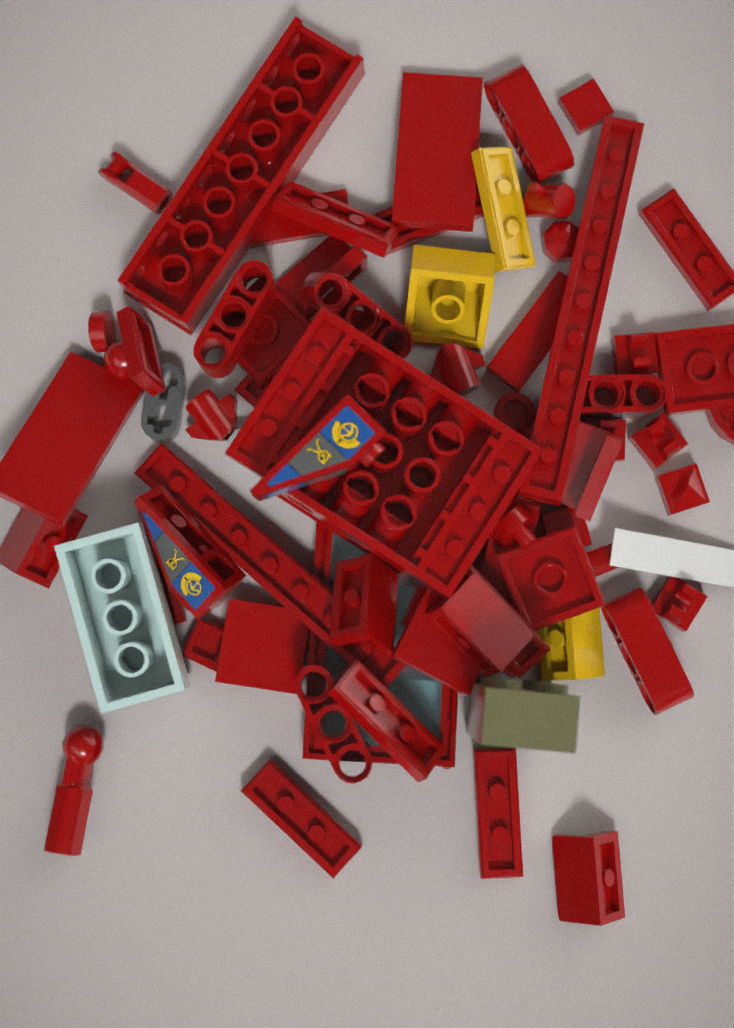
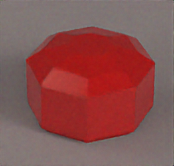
[542,221,578,263]

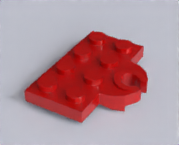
[655,324,734,445]

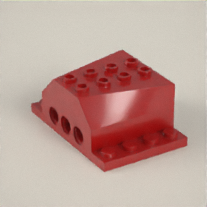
[225,307,544,598]

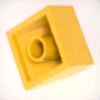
[404,244,495,349]

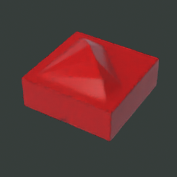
[655,463,710,516]

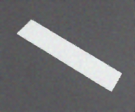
[610,528,734,588]

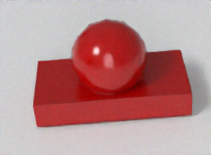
[104,306,165,396]

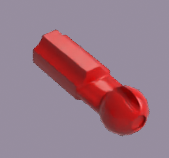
[44,724,104,856]

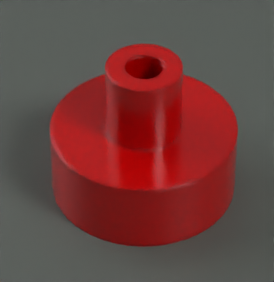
[492,504,537,550]

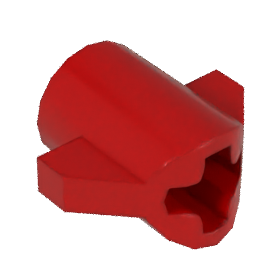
[523,182,576,219]
[430,343,486,396]
[185,389,238,441]

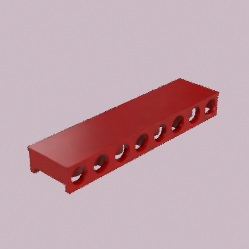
[117,16,365,336]

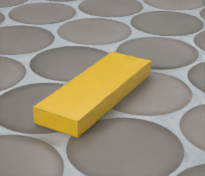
[471,146,536,273]

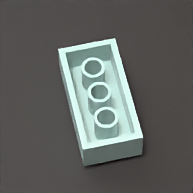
[54,522,191,714]

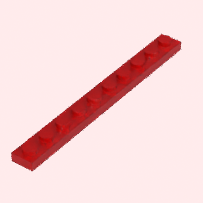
[517,115,645,506]

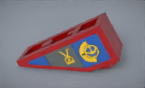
[250,394,387,502]
[134,485,247,620]

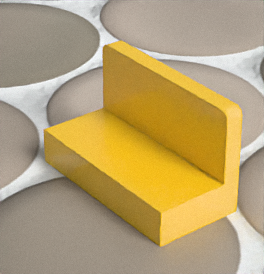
[538,608,605,681]

